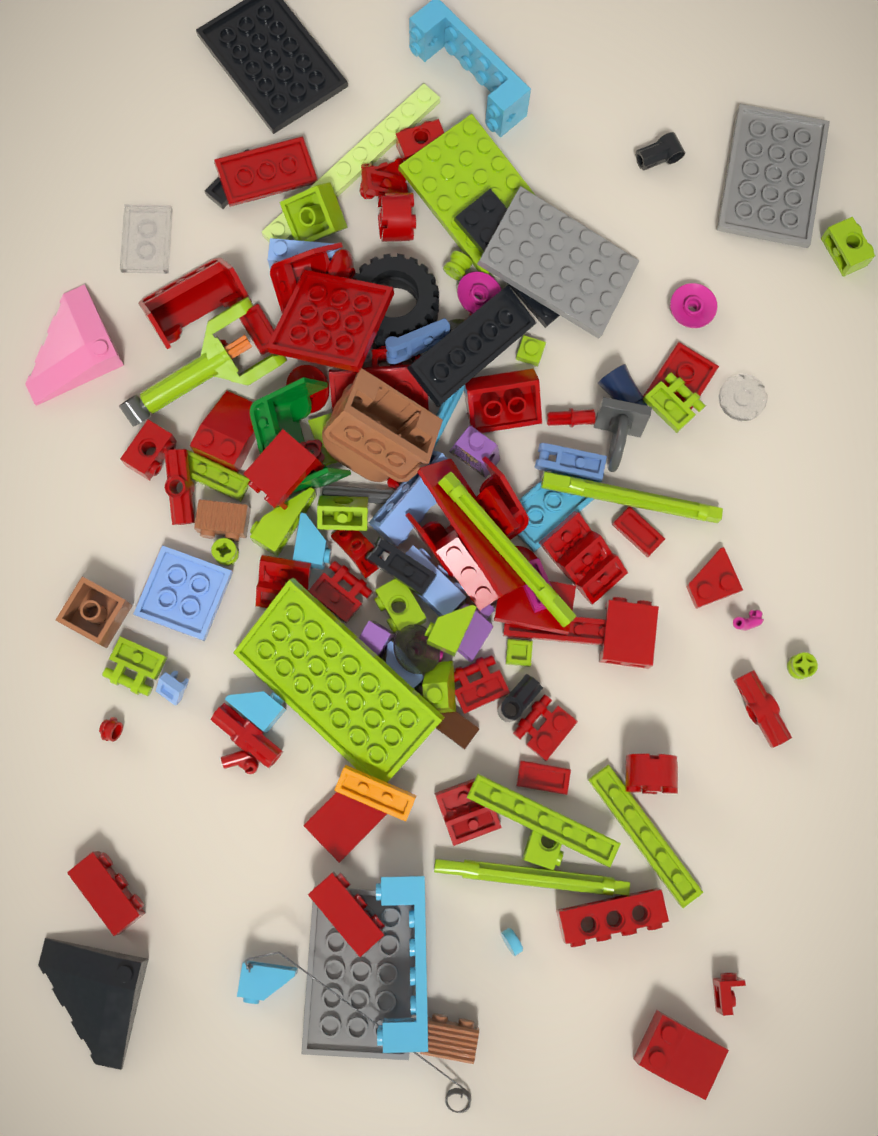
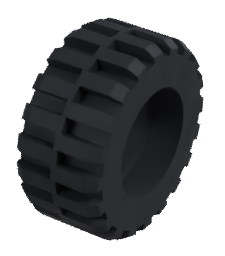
[352,253,439,348]

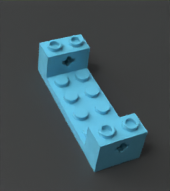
[409,0,531,137]
[376,876,428,1053]

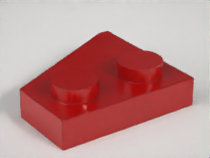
[686,547,743,609]

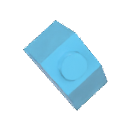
[293,513,331,570]
[225,691,286,733]
[237,960,298,1004]

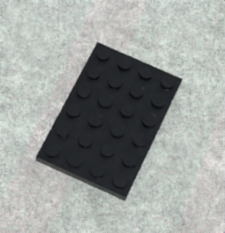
[196,0,348,134]

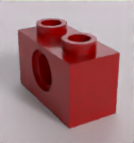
[396,119,444,162]
[120,420,177,481]

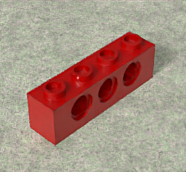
[556,888,669,947]

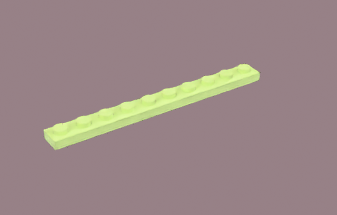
[262,84,440,242]

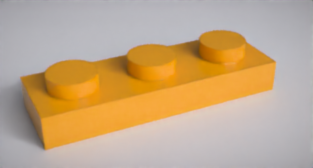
[334,765,417,821]

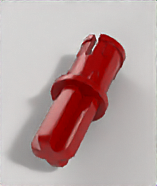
[546,408,596,427]

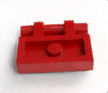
[308,561,373,624]
[454,655,510,714]
[513,694,578,761]

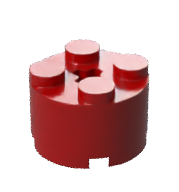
[378,192,416,242]
[625,754,678,794]

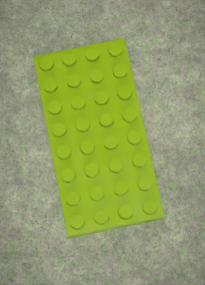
[233,578,445,783]

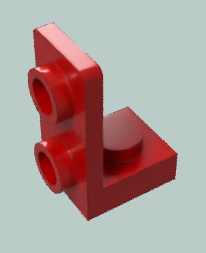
[331,530,382,578]

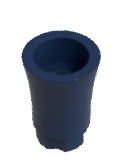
[598,364,648,406]

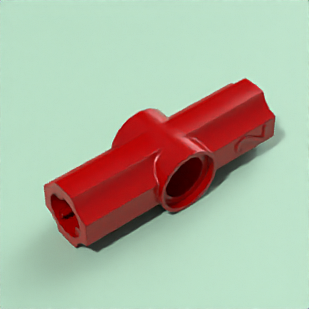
[164,449,195,525]
[734,670,792,748]
[210,703,284,769]

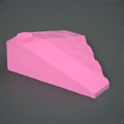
[25,284,124,406]

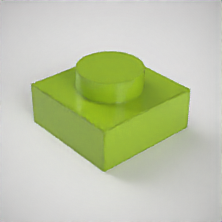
[516,335,546,367]

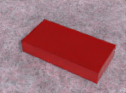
[239,303,274,356]
[612,506,665,558]
[516,761,571,795]

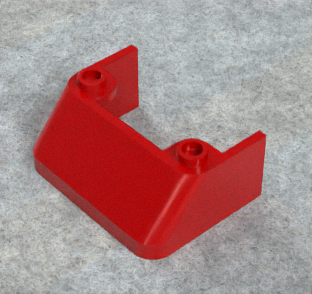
[270,242,343,314]
[138,257,252,349]
[405,456,529,578]

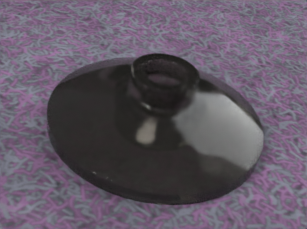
[393,624,440,674]

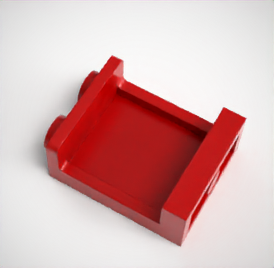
[243,429,325,510]
[599,597,659,669]

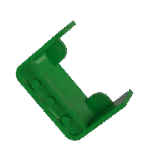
[250,377,351,492]

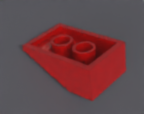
[190,391,256,473]
[633,1010,729,1100]

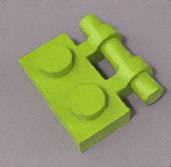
[643,372,706,433]
[102,636,167,696]

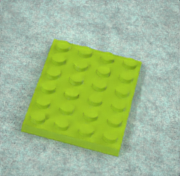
[398,114,535,275]

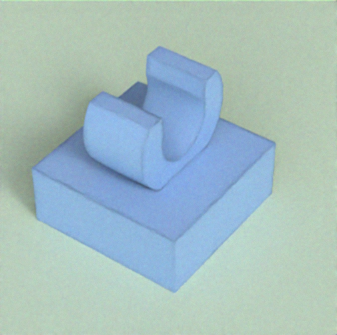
[156,671,189,706]

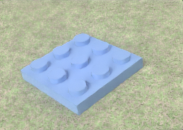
[133,545,233,641]

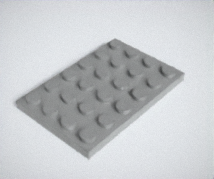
[717,104,830,249]
[477,186,639,339]
[301,887,415,1060]

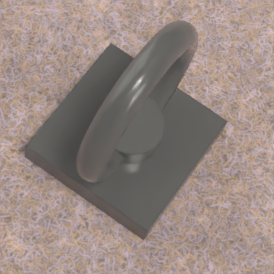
[594,397,652,472]

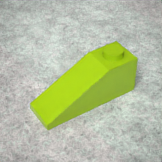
[250,487,317,557]

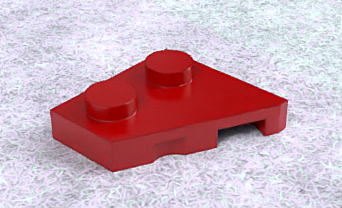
[361,158,408,197]

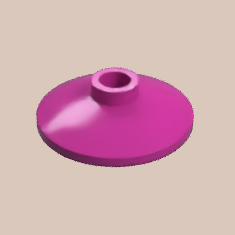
[457,272,501,313]
[670,283,718,328]

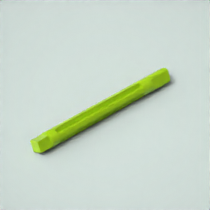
[541,471,723,523]
[438,472,576,627]
[434,858,630,896]

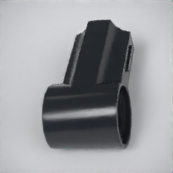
[635,132,685,171]
[497,674,543,722]

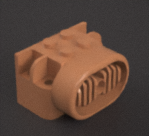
[322,368,443,482]

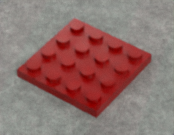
[267,270,395,373]

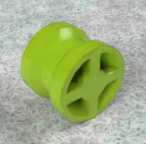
[443,251,472,281]
[211,538,239,566]
[787,652,818,680]

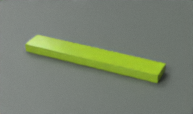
[588,765,704,908]
[467,774,621,868]

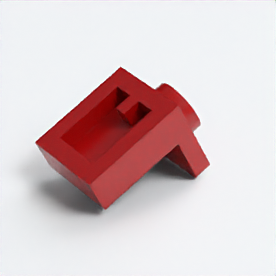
[713,973,746,1016]

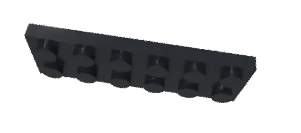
[454,189,561,328]
[407,285,536,407]

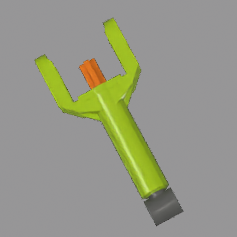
[119,297,287,427]

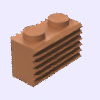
[194,499,250,541]
[420,1013,479,1064]

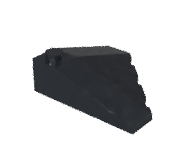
[38,938,149,1070]

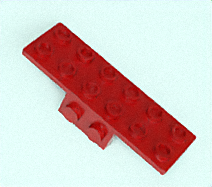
[417,458,527,597]

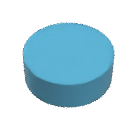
[501,928,523,956]

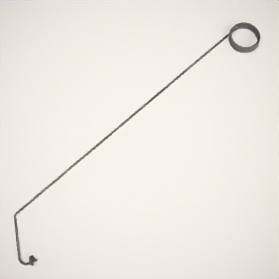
[245,951,472,1113]

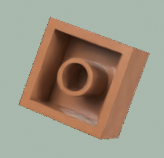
[55,576,133,649]

